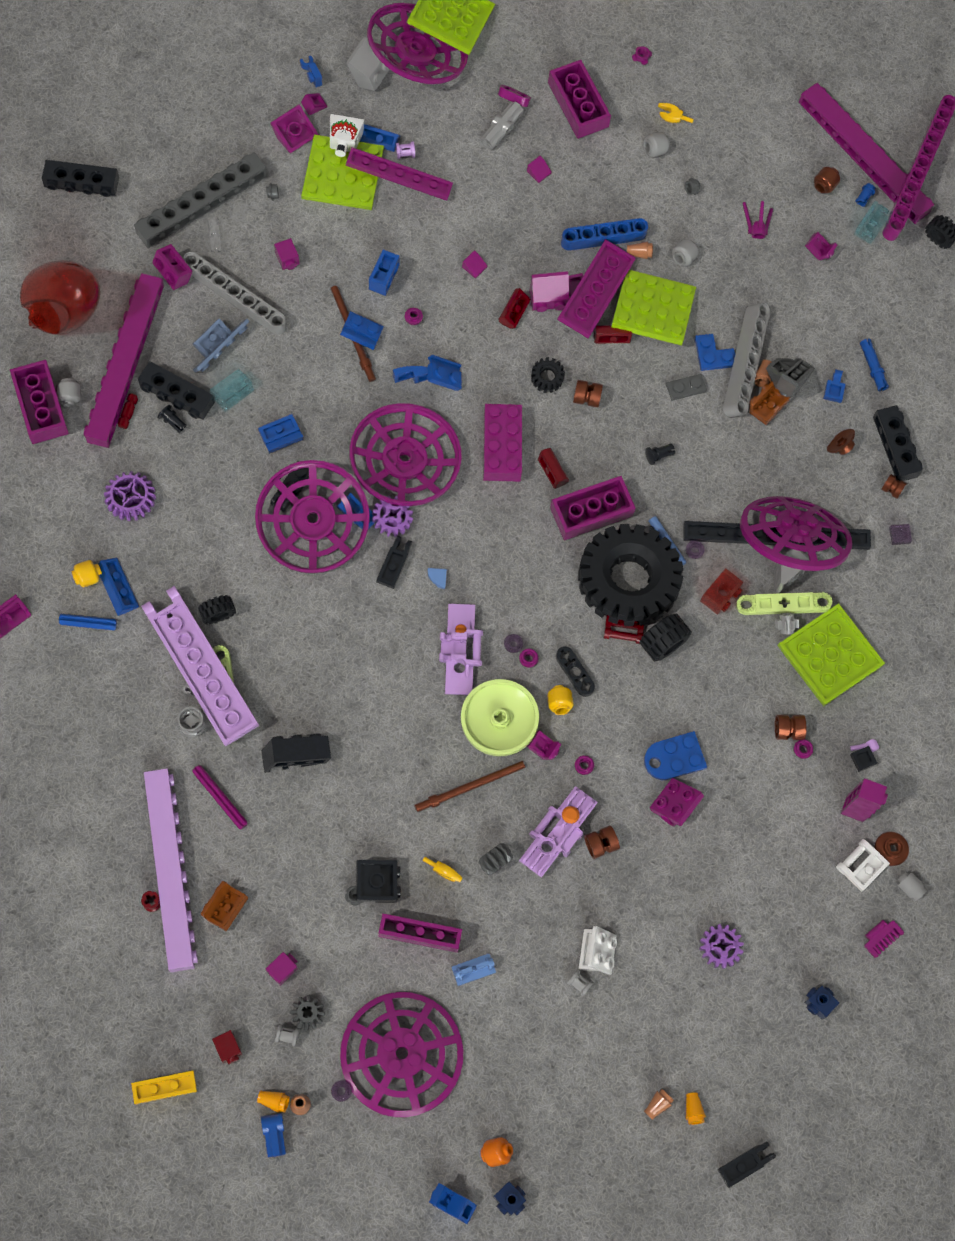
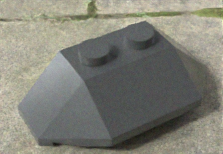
[766,358,815,398]

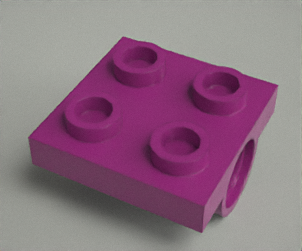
[649,778,704,827]

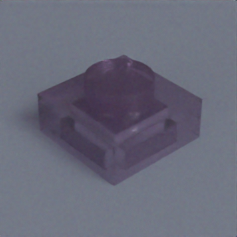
[889,524,912,545]

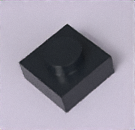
[850,746,877,772]

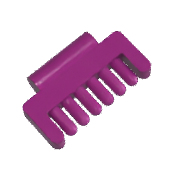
[864,920,904,958]

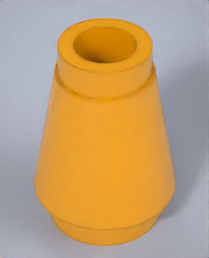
[257,1090,290,1113]
[686,1092,706,1125]

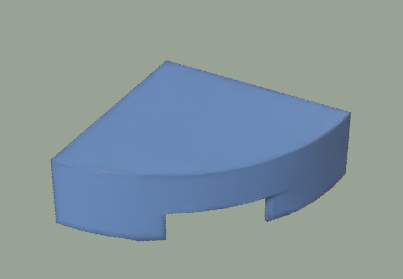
[428,568,447,589]

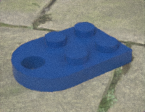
[644,731,707,780]

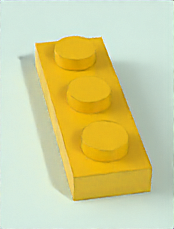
[131,1071,197,1105]

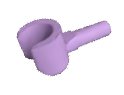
[850,739,879,752]

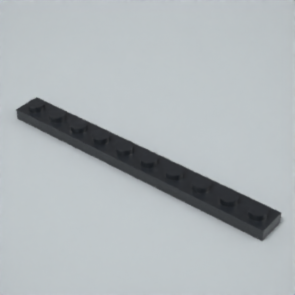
[683,521,871,550]

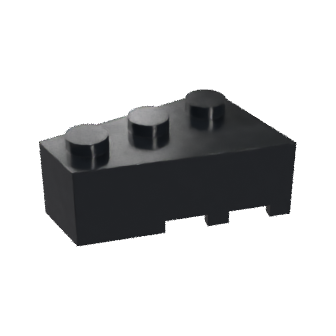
[261,733,331,773]

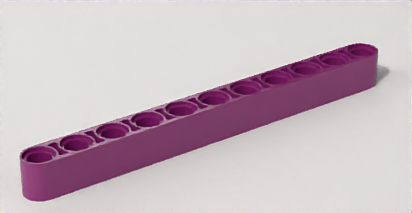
[882,95,955,241]

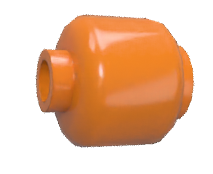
[481,1137,513,1167]

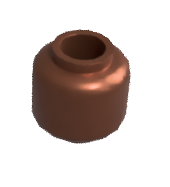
[814,167,840,193]

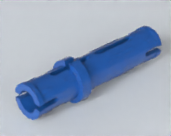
[860,338,889,392]

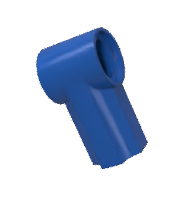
[261,1113,286,1158]

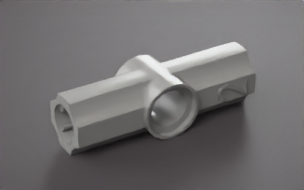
[481,102,524,150]

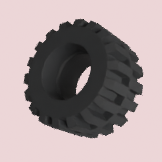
[640,613,692,662]

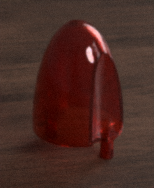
[20,260,101,335]

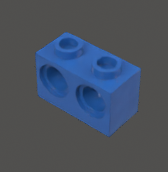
[369,250,400,296]

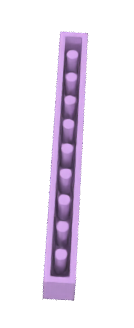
[144,768,198,973]

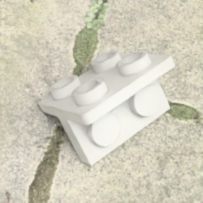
[579,926,617,975]

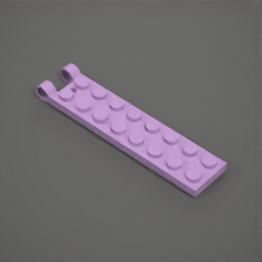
[141,586,259,746]

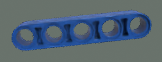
[561,218,648,250]

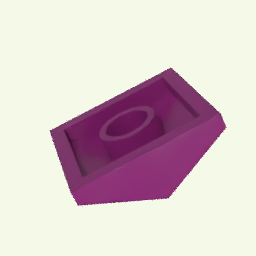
[270,104,319,153]

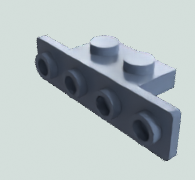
[192,319,249,372]

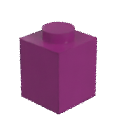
[274,238,299,270]
[265,952,298,986]

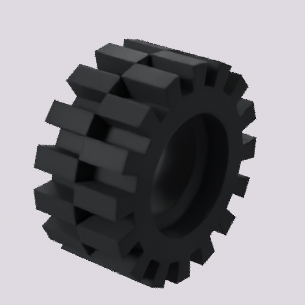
[925,215,955,249]
[531,357,565,393]
[198,595,236,625]

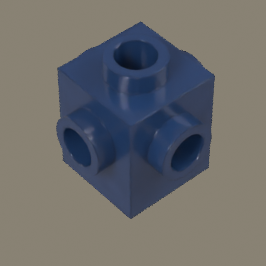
[804,985,840,1019]
[493,1182,526,1216]

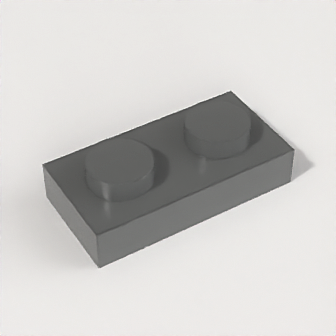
[666,374,707,401]

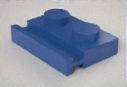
[340,311,384,350]
[428,355,462,391]
[258,414,303,454]

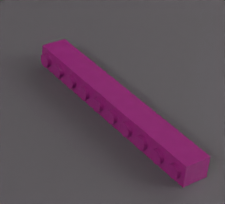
[799,83,934,224]
[84,273,164,448]

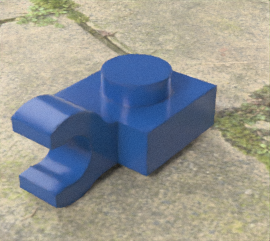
[300,56,322,88]
[823,369,846,403]

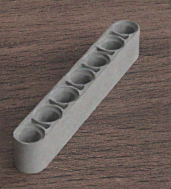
[183,252,286,335]
[723,302,770,418]

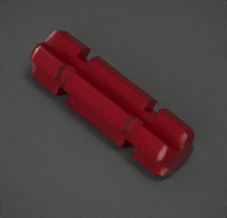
[117,393,138,429]

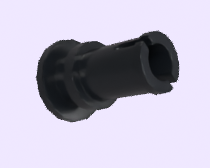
[157,404,187,433]
[645,443,675,465]

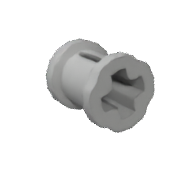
[567,970,594,997]
[275,1024,299,1046]

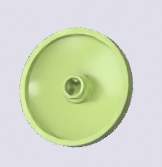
[461,679,539,756]

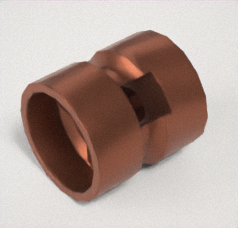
[573,380,603,408]
[774,715,806,740]
[584,825,620,859]

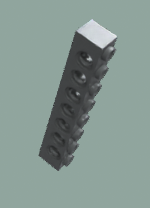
[134,152,267,248]

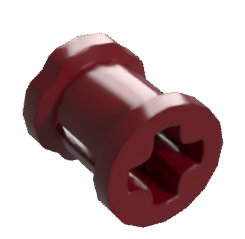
[141,891,160,912]

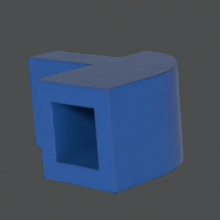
[429,1183,477,1224]

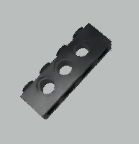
[42,160,119,197]
[138,361,215,420]
[873,405,923,481]

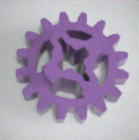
[372,496,413,537]
[699,924,744,969]

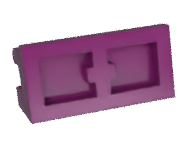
[0,594,31,639]

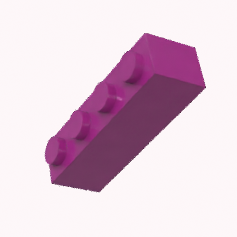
[841,778,888,822]
[378,913,462,953]

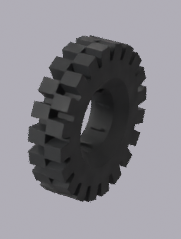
[578,524,683,626]

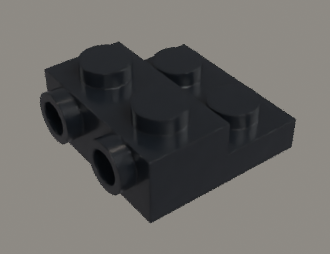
[356,860,401,903]

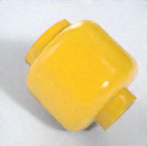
[71,560,102,588]
[547,685,574,715]

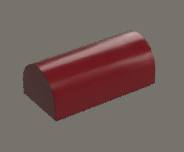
[498,288,531,329]
[594,325,632,344]
[537,448,569,489]

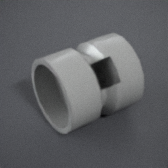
[177,706,205,738]

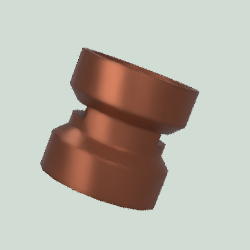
[881,474,907,499]

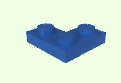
[695,334,735,371]

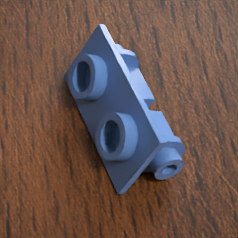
[451,954,496,986]

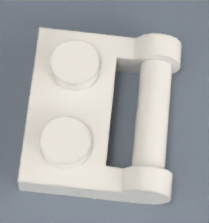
[836,839,890,892]

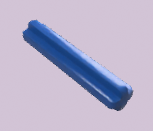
[59,614,117,630]

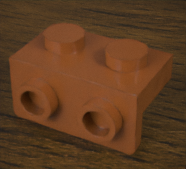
[749,381,790,425]
[201,881,249,931]

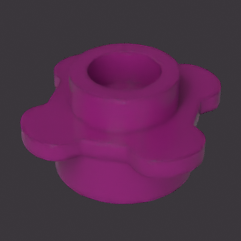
[632,46,652,65]

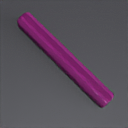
[192,765,248,830]

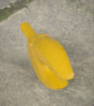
[658,103,694,123]
[422,857,462,882]

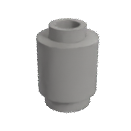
[897,872,927,901]

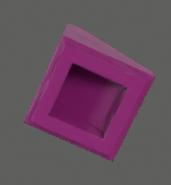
[301,93,328,115]
[527,156,552,183]
[462,250,488,279]

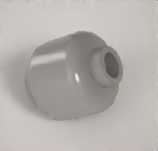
[642,132,670,157]
[672,239,698,266]
[56,378,81,407]

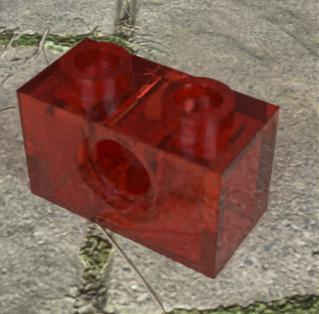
[700,568,744,615]

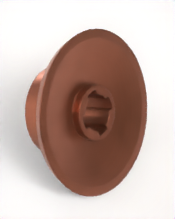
[827,429,855,455]
[874,832,909,866]

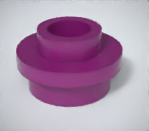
[405,308,423,325]
[519,649,539,668]
[794,739,813,759]
[575,755,594,775]

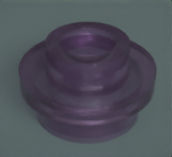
[685,541,705,559]
[504,634,523,653]
[331,1080,352,1102]

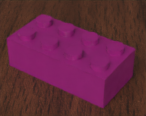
[548,60,611,139]
[9,359,69,444]
[483,404,522,482]
[550,476,636,541]

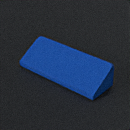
[359,124,400,152]
[98,558,139,616]

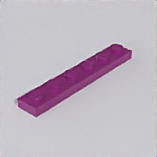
[345,147,453,201]

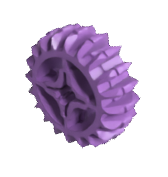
[104,471,156,522]

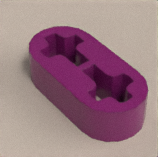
[498,85,531,107]

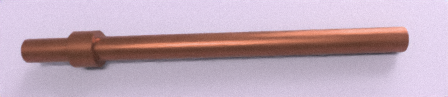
[331,286,376,382]
[414,761,525,812]

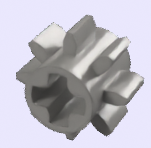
[775,612,799,634]

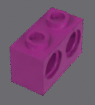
[152,244,193,290]

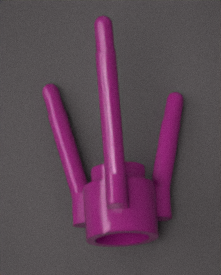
[743,201,773,239]

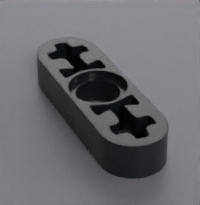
[556,646,595,697]

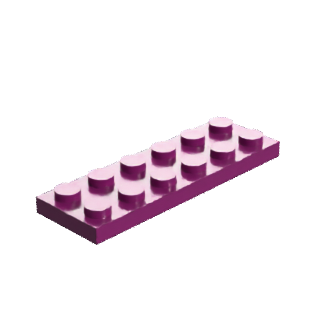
[557,239,636,338]

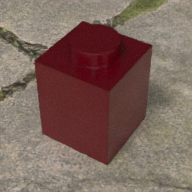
[212,1030,242,1065]

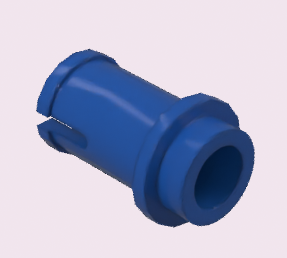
[855,183,875,207]

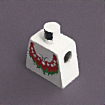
[330,114,364,157]

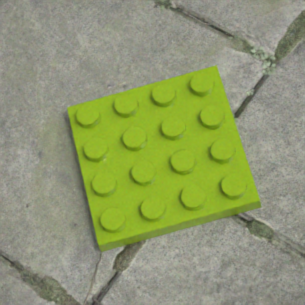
[407,0,495,55]
[301,135,384,210]
[611,270,696,346]
[777,603,885,707]

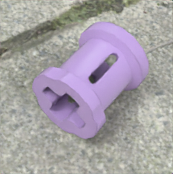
[396,141,415,159]

